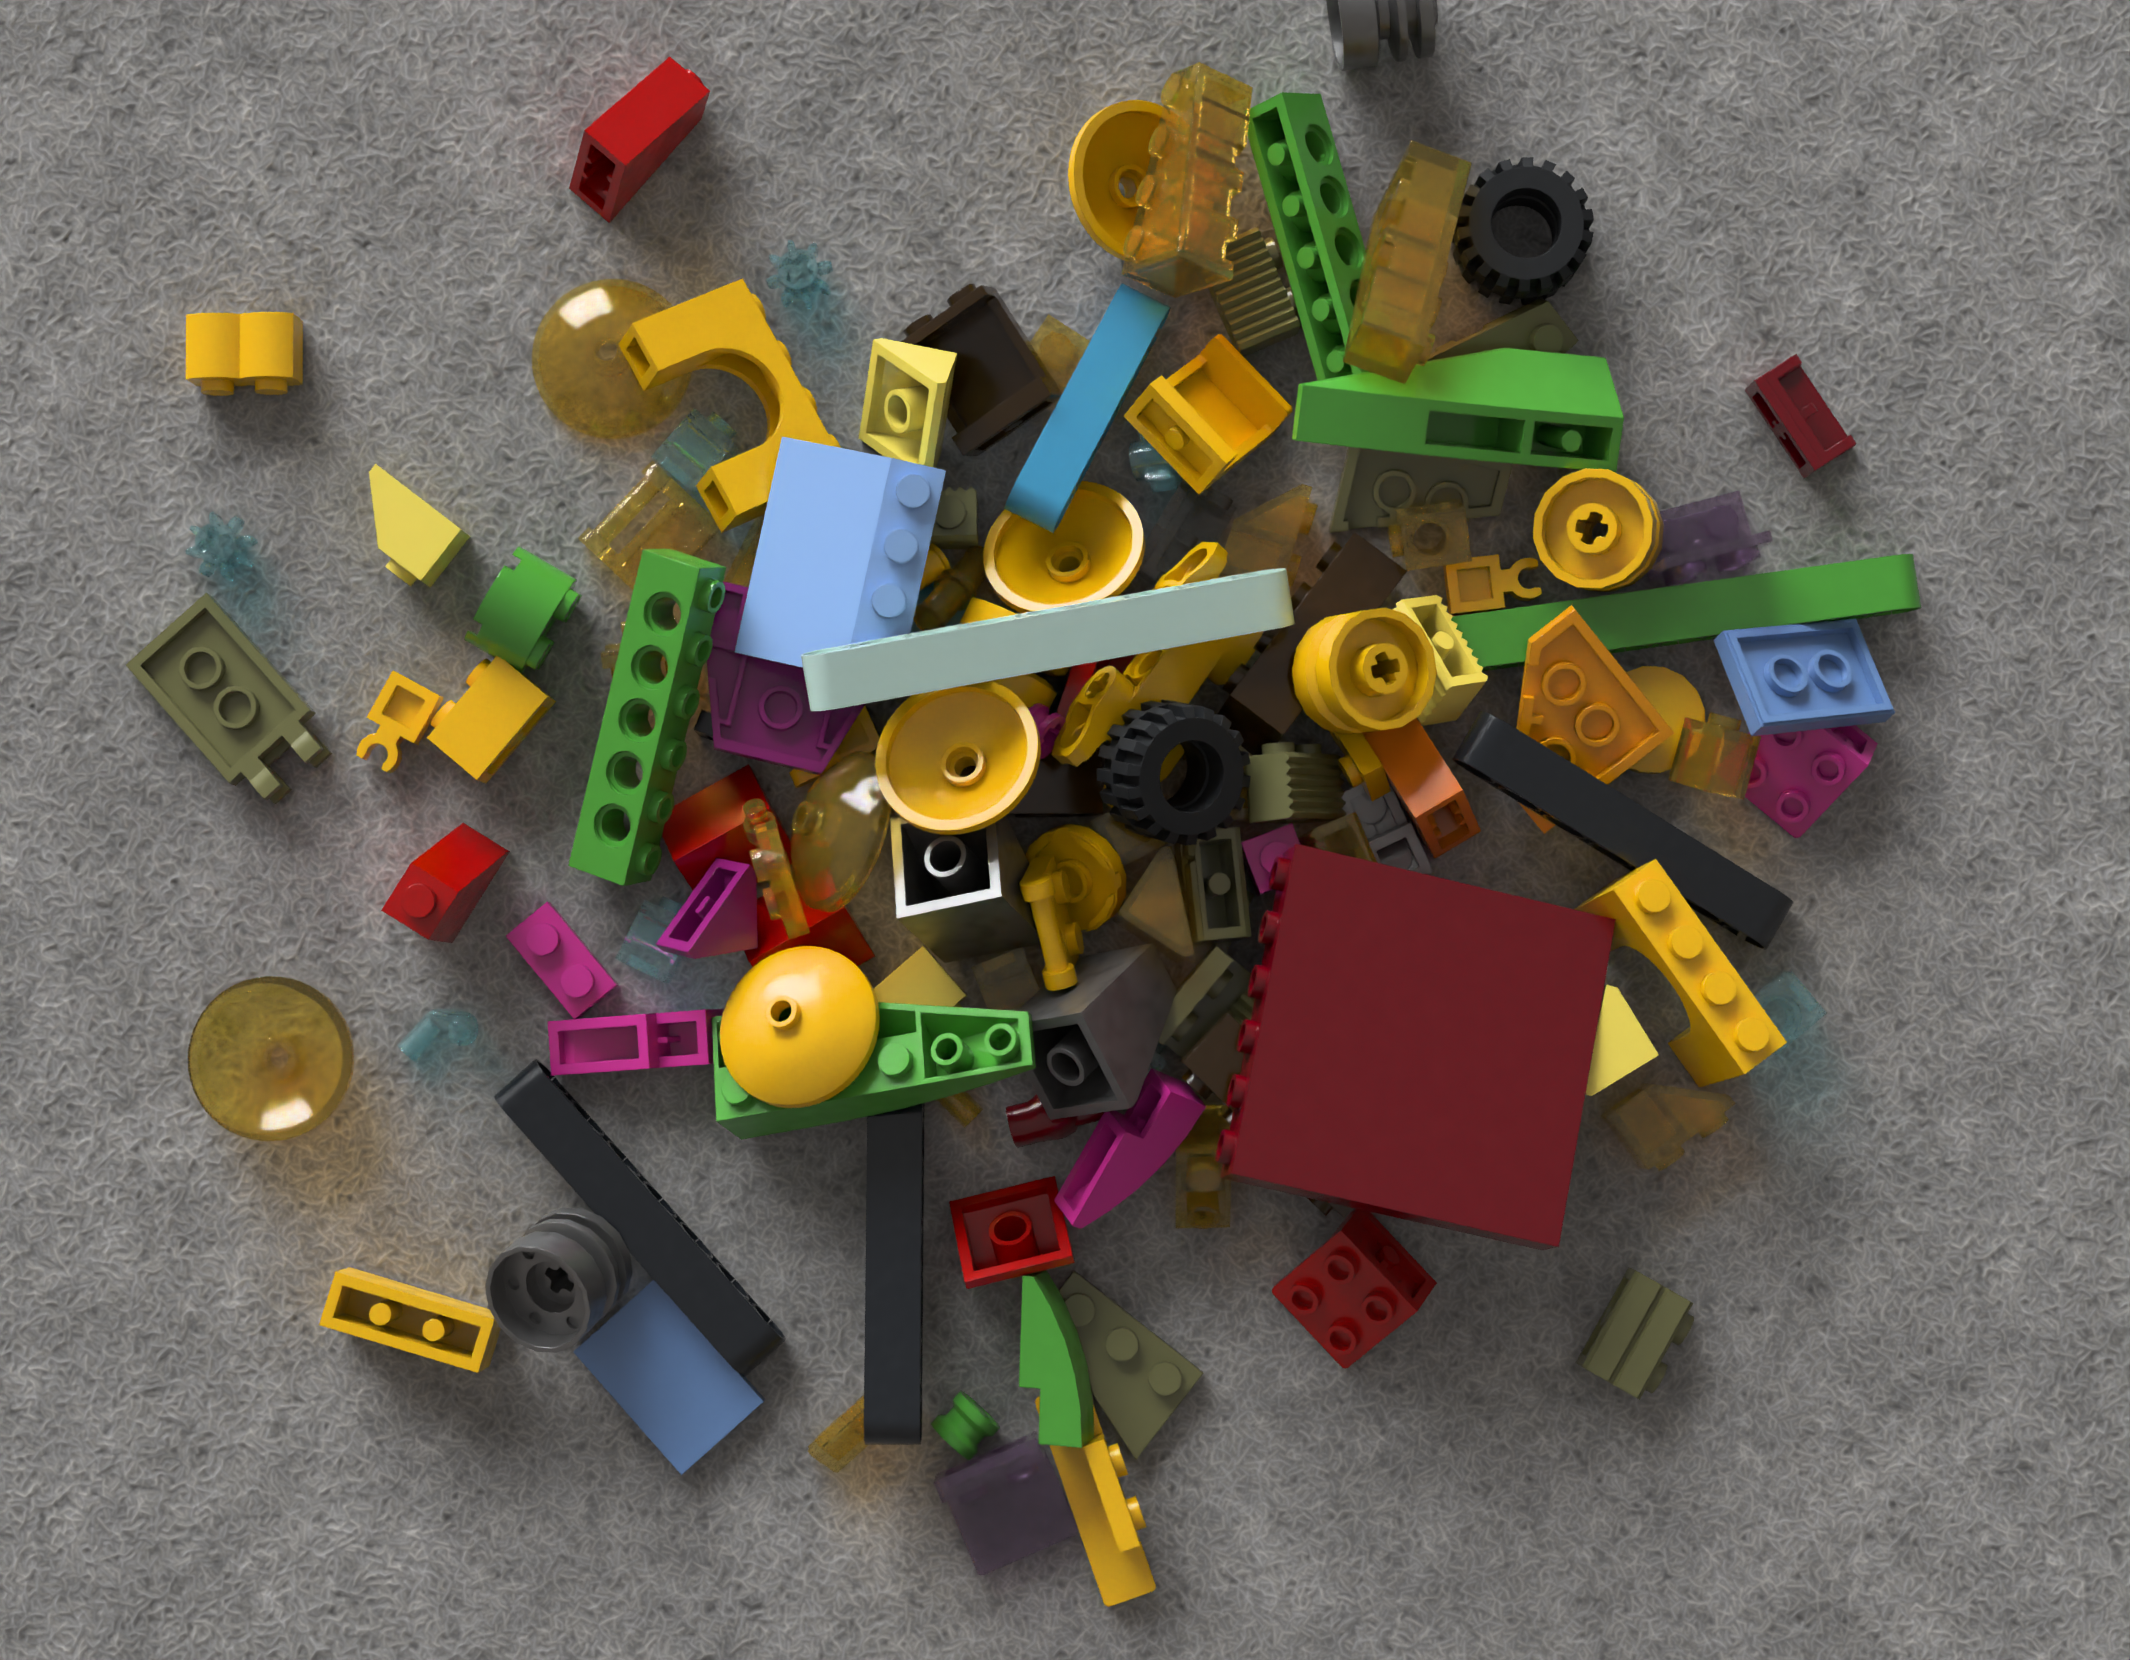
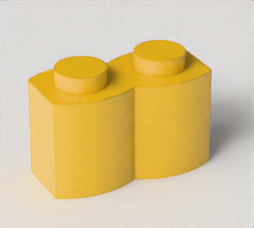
[186,312,303,396]

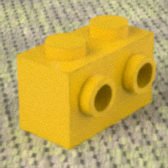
[427,656,556,784]

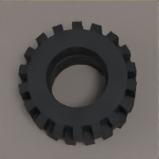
[1451,157,1594,305]
[1096,700,1251,846]

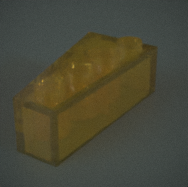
[1121,62,1253,298]
[1343,140,1472,384]

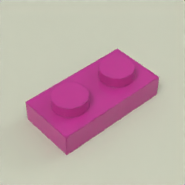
[506,901,618,1019]

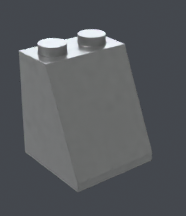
[890,815,1040,963]
[1018,943,1177,1120]

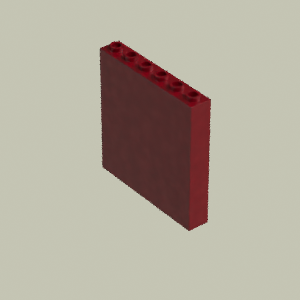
[1216,844,1616,1250]

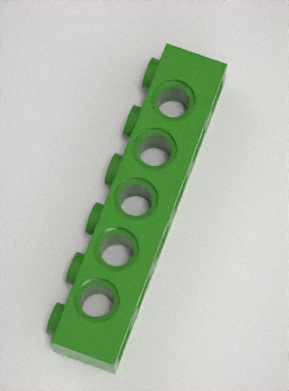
[1241,92,1399,381]
[568,549,726,886]

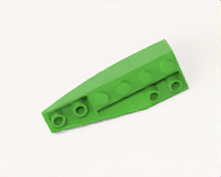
[1292,347,1624,472]
[712,1002,1036,1140]

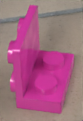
[1716,725,1878,838]

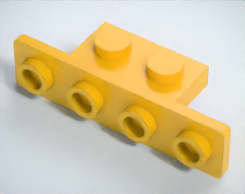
[1035,1396,1156,1607]

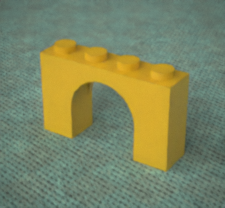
[618,278,841,533]
[1574,859,1787,1088]

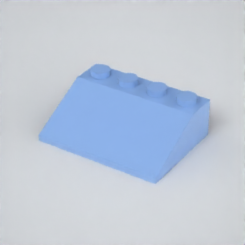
[735,436,946,668]

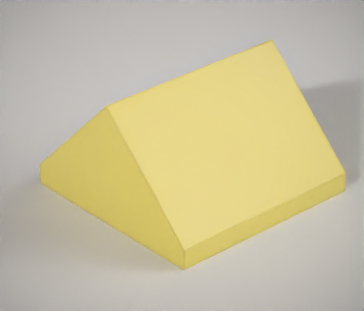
[859,338,957,468]
[1585,985,1659,1096]

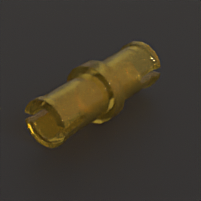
[913,546,987,631]

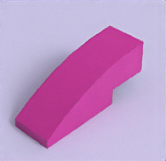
[548,1009,724,1076]
[1054,1068,1206,1229]

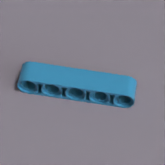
[1004,283,1171,533]

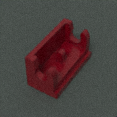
[1745,354,1857,479]

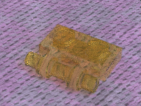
[743,799,810,939]

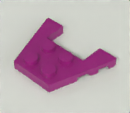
[706,581,866,776]

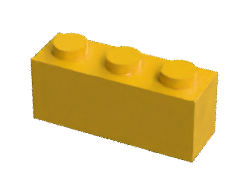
[319,1267,501,1373]

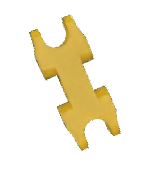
[1052,542,1263,808]

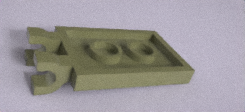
[126,593,332,804]

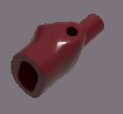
[1006,1094,1104,1148]

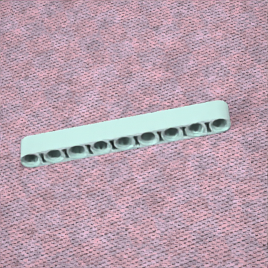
[801,568,1295,711]

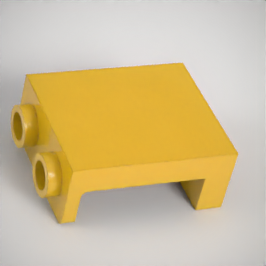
[1124,334,1293,495]

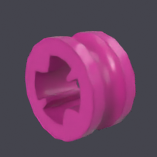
[1028,703,1066,759]

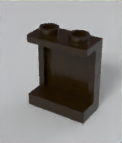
[901,284,1062,456]

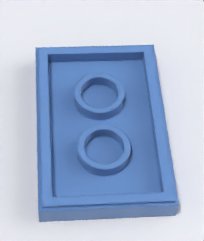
[1713,619,1895,736]
[573,1280,765,1475]

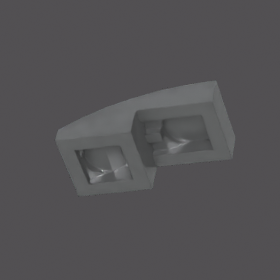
[1341,779,1434,875]

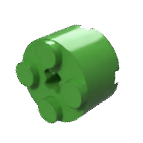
[464,546,582,673]

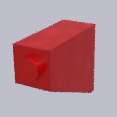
[569,57,710,223]
[381,823,510,943]

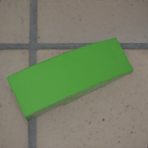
[1019,1270,1094,1448]

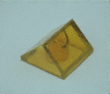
[1112,846,1195,963]

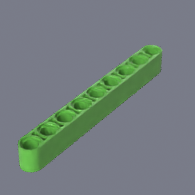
[1451,554,1921,671]

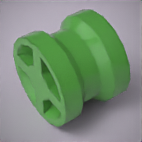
[931,1391,1000,1461]

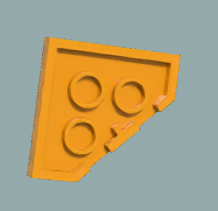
[1516,605,1674,834]

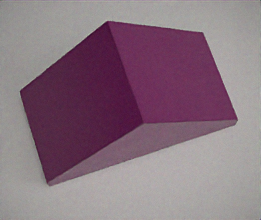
[656,858,758,959]

